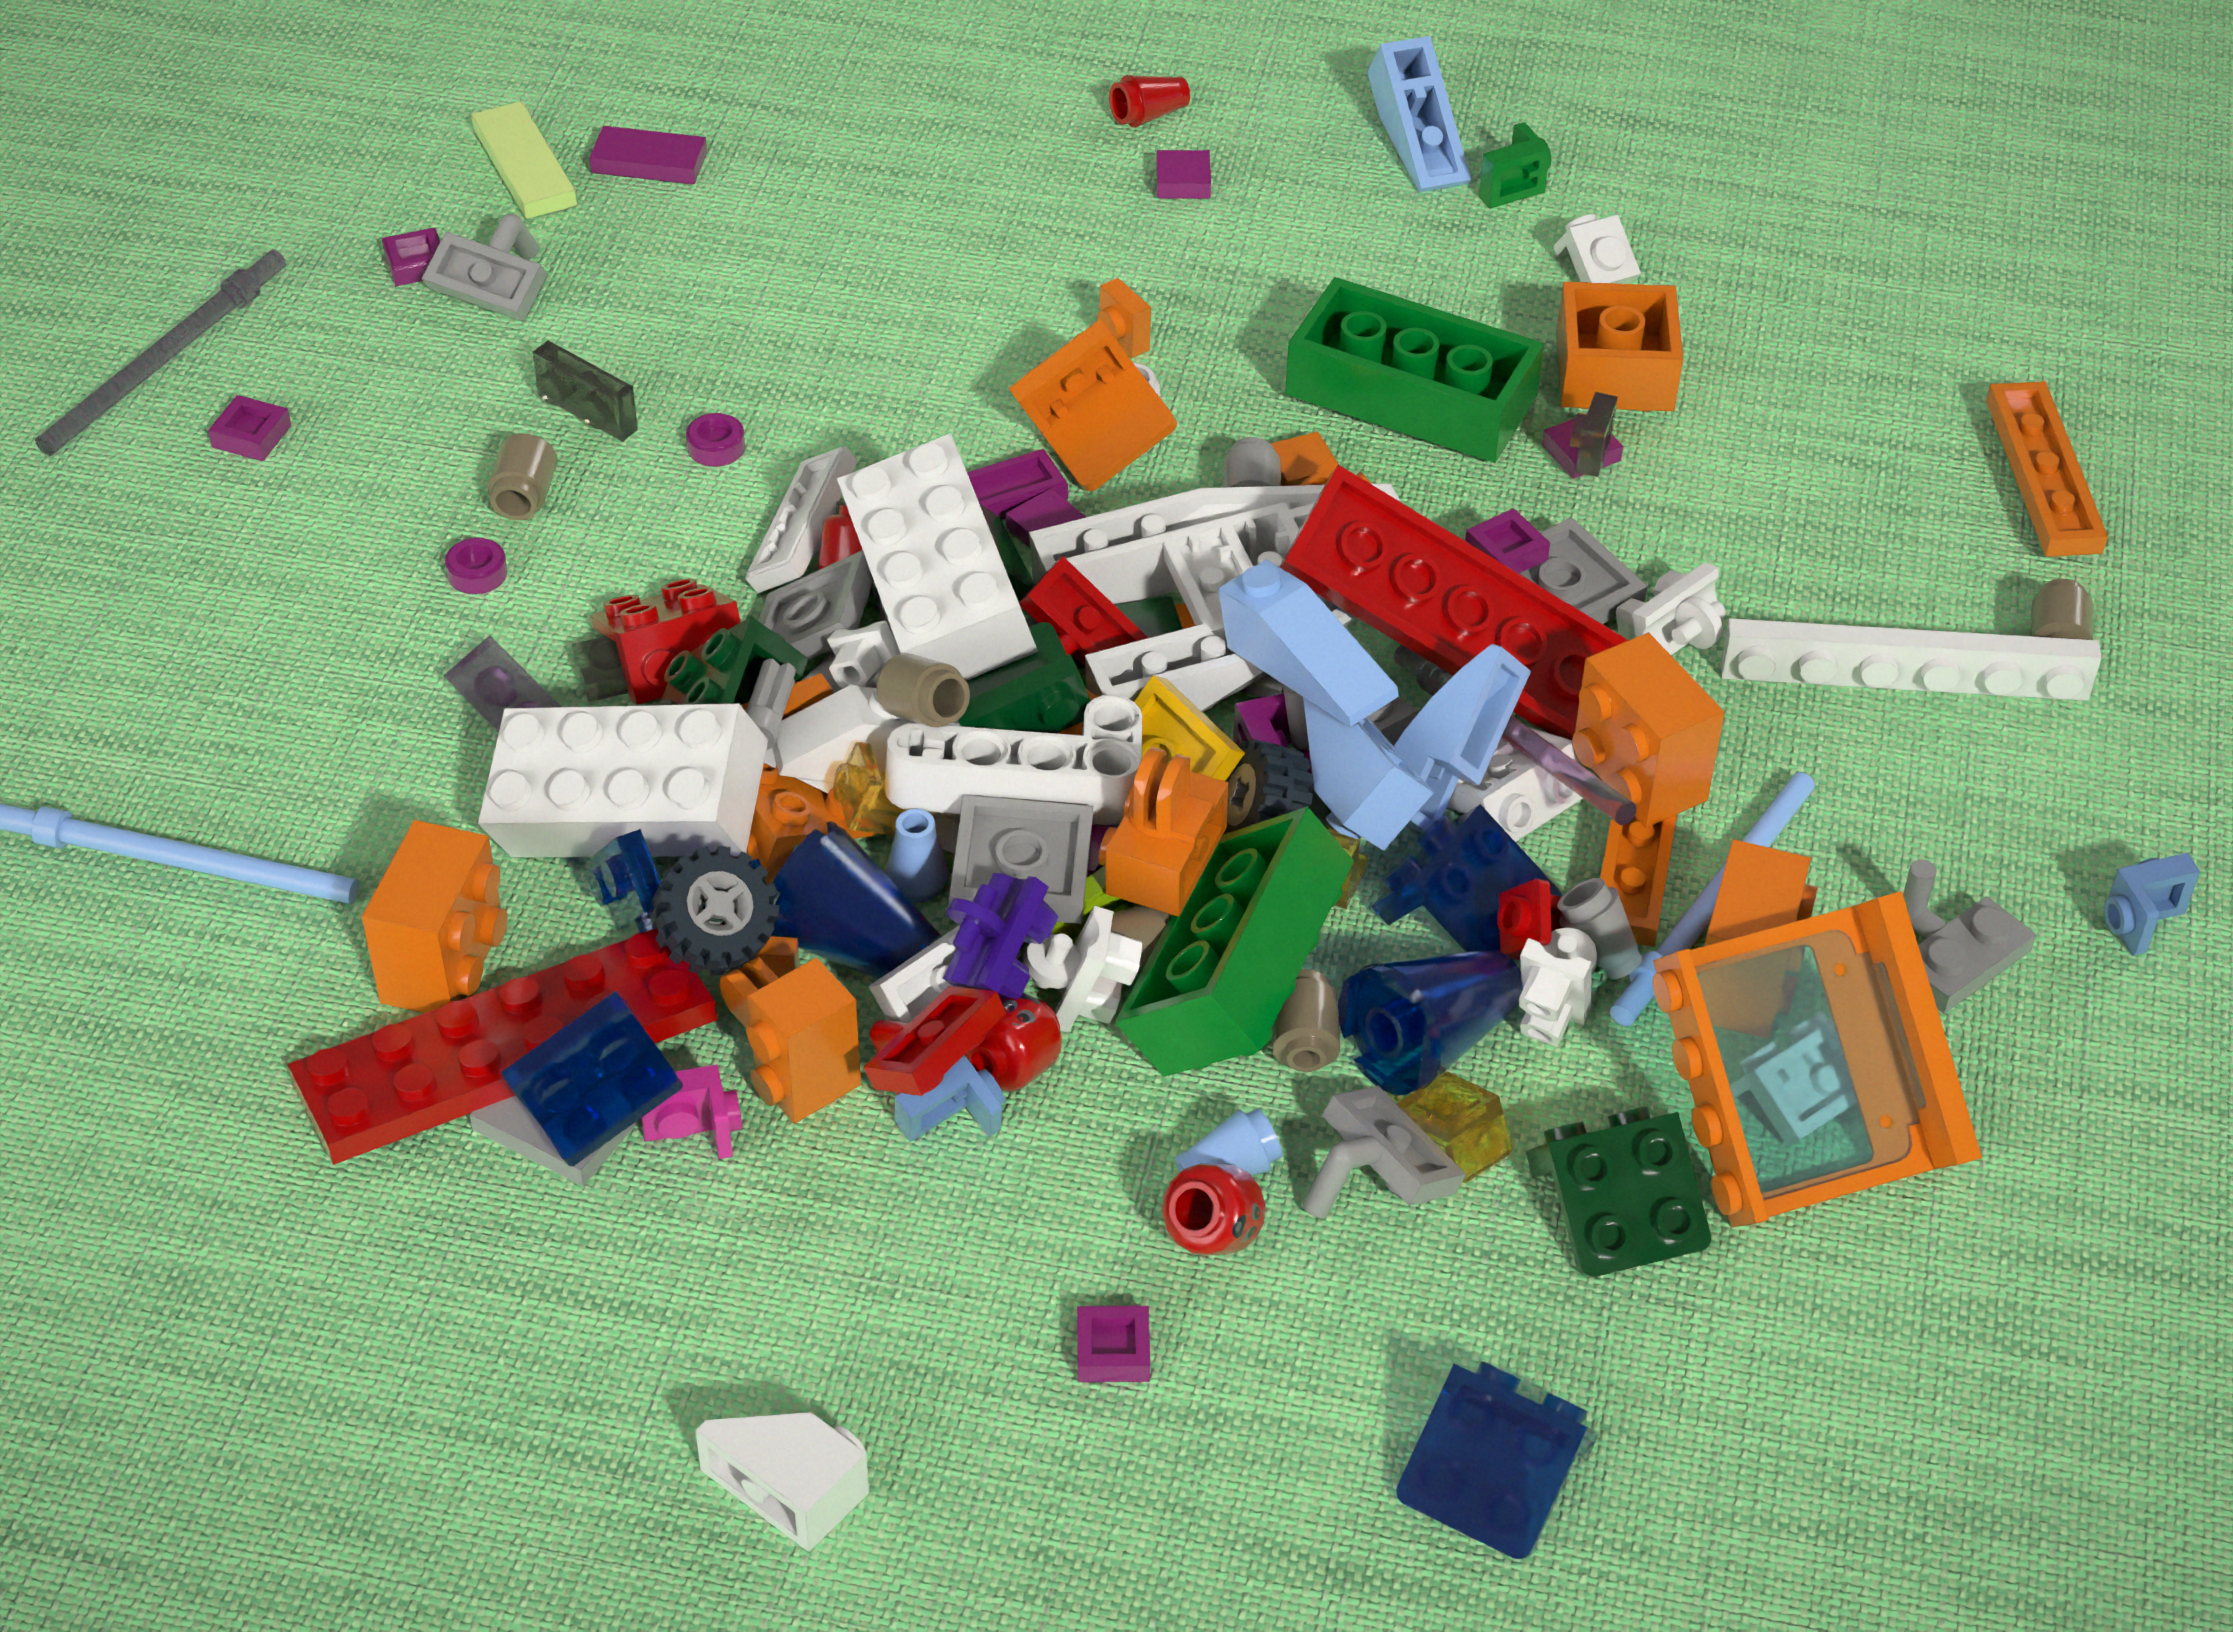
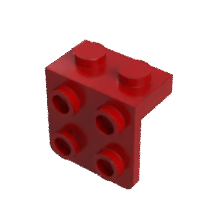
[590,578,741,705]

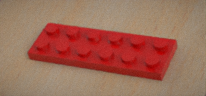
[1279,464,1629,740]
[287,928,718,1165]

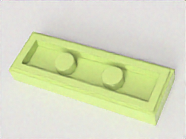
[471,101,577,219]

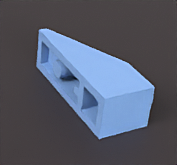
[1367,36,1471,193]
[1218,559,1399,727]
[1303,697,1434,851]

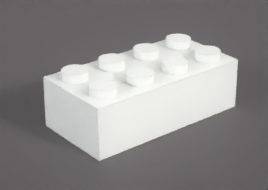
[837,433,1038,681]
[478,704,768,857]

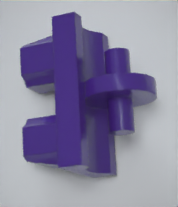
[943,873,1059,999]

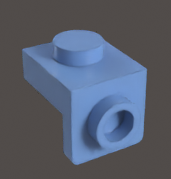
[2104,853,2200,956]
[895,1055,1005,1142]

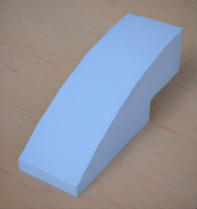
[1394,644,1531,836]

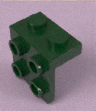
[658,616,808,705]
[958,622,1090,734]
[1525,1106,1711,1278]

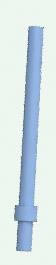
[1610,772,1815,1026]
[0,803,359,904]

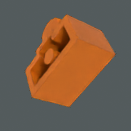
[1098,747,1229,917]
[720,956,861,1124]

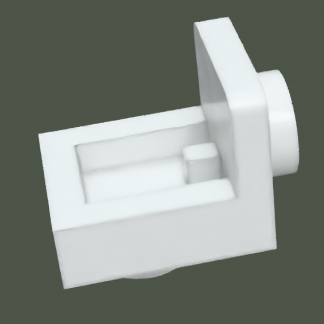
[1553,214,1641,284]

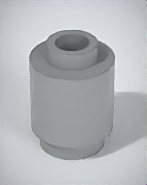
[1223,437,1281,488]

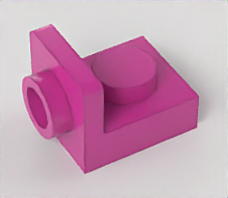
[636,1064,742,1159]

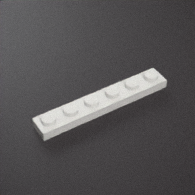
[1721,618,2102,701]

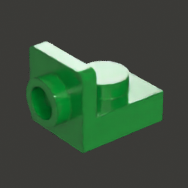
[1479,122,1551,209]

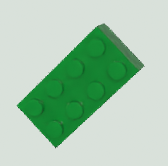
[1285,277,1544,463]
[1115,806,1354,1077]

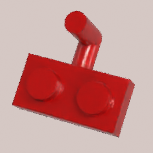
[1019,556,1149,668]
[864,986,1007,1096]

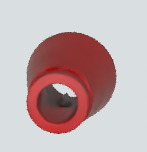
[1109,75,1190,128]

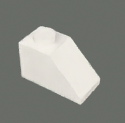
[772,685,916,787]
[695,1412,869,1552]

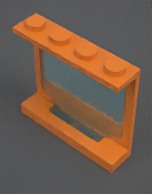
[1652,891,1982,1227]

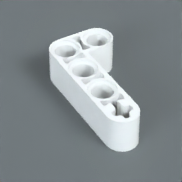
[884,695,1142,825]

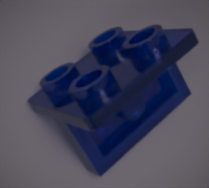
[500,991,683,1166]

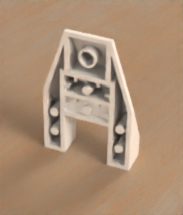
[1029,483,1402,712]

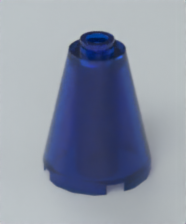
[771,821,943,980]
[1338,949,1523,1096]

